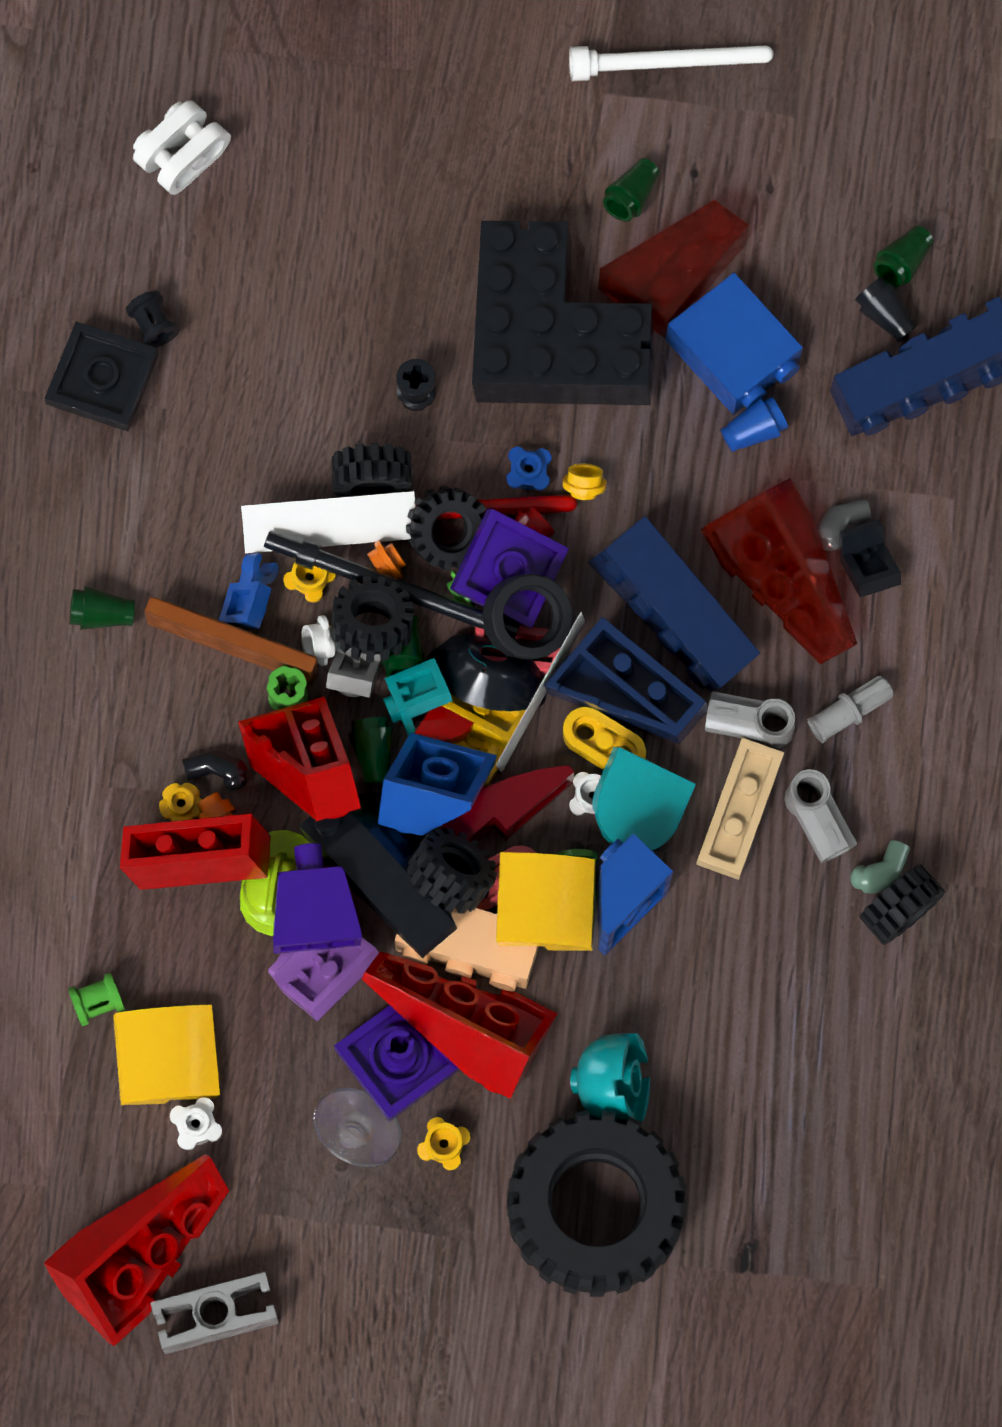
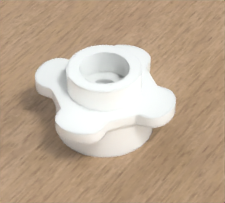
[301,615,338,666]
[569,772,601,816]
[170,1097,222,1150]

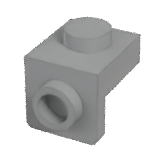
[326,641,381,698]

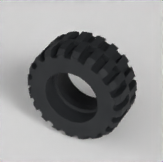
[507,1110,687,1297]

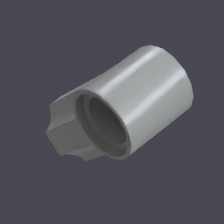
[705,691,795,749]
[784,769,857,863]

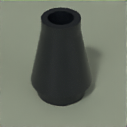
[855,277,918,342]

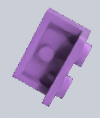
[268,937,379,1021]

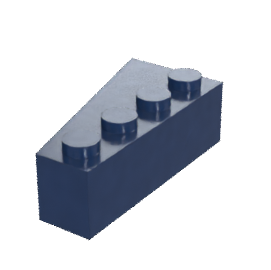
[830,296,1002,437]
[588,516,760,692]

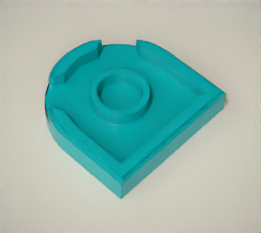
[592,747,696,850]

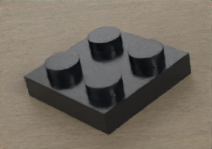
[44,321,159,432]

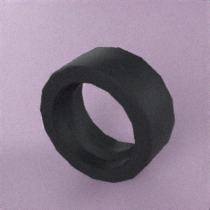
[482,574,573,660]

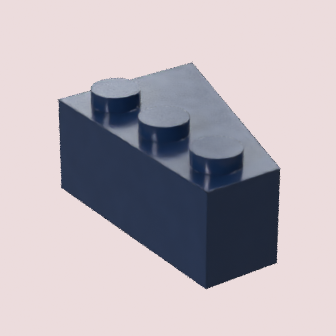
[544,617,708,744]

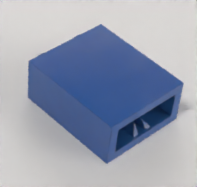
[666,273,803,416]

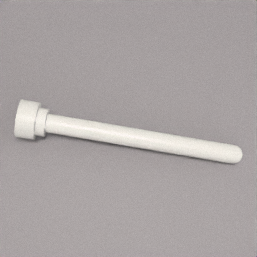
[569,46,773,81]

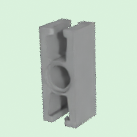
[151,1272,279,1354]

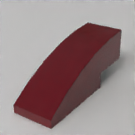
[437,765,574,843]

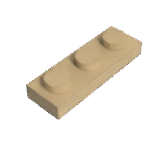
[696,738,784,880]

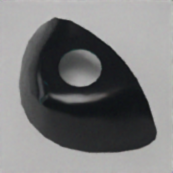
[426,634,546,711]

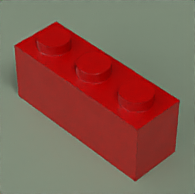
[119,813,271,890]

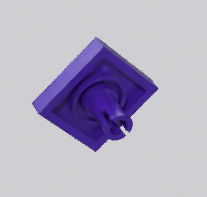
[334,1005,460,1122]

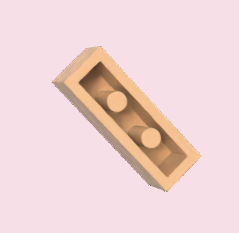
[395,907,539,991]

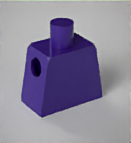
[273,843,362,954]

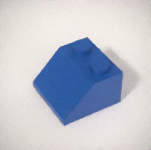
[378,732,497,836]
[598,834,673,956]

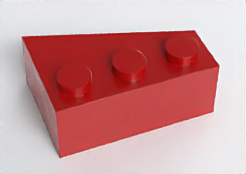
[238,696,361,821]

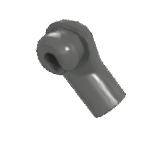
[816,499,871,551]

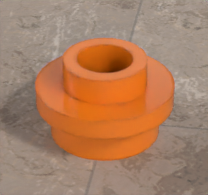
[367,540,406,579]

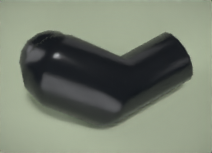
[182,750,248,790]

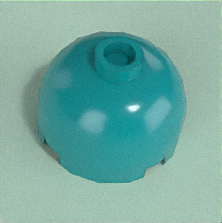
[570,1033,650,1124]

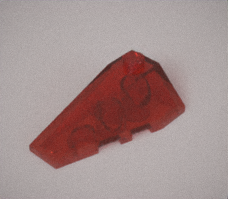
[701,478,858,664]

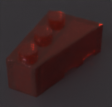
[598,200,749,339]

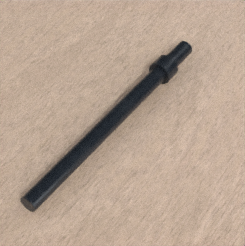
[264,531,520,639]

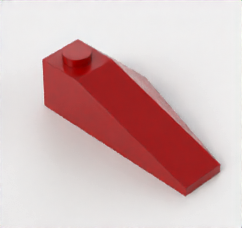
[362,951,557,1099]
[43,1155,229,1346]

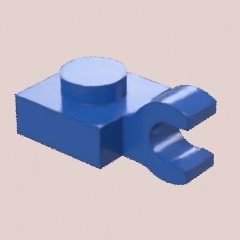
[219,553,278,630]

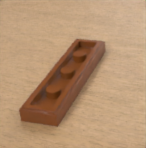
[144,596,319,686]

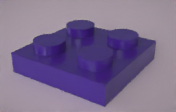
[450,509,569,629]

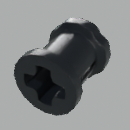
[126,291,180,348]
[396,359,436,411]

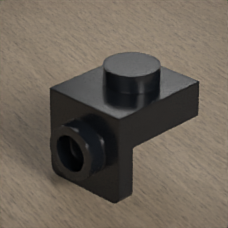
[839,520,901,597]

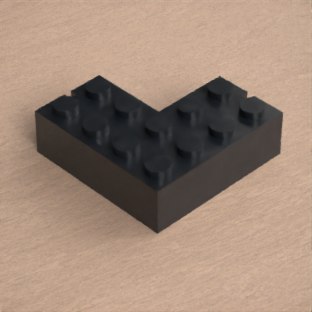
[472,221,654,405]

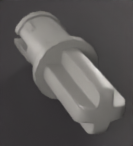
[807,676,894,743]

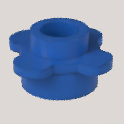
[506,447,551,491]

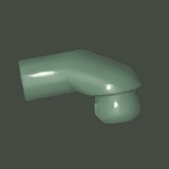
[850,840,911,894]

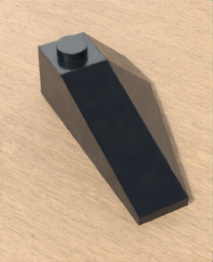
[299,792,457,958]

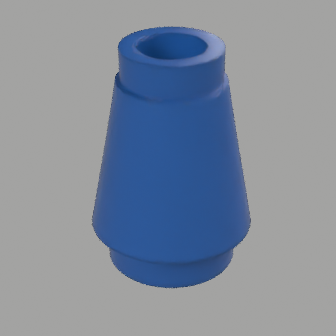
[720,397,788,452]

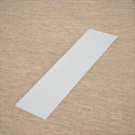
[241,491,415,553]
[496,612,585,773]

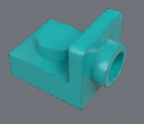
[383,658,453,735]

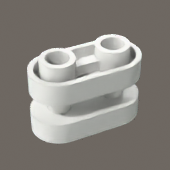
[133,100,231,195]

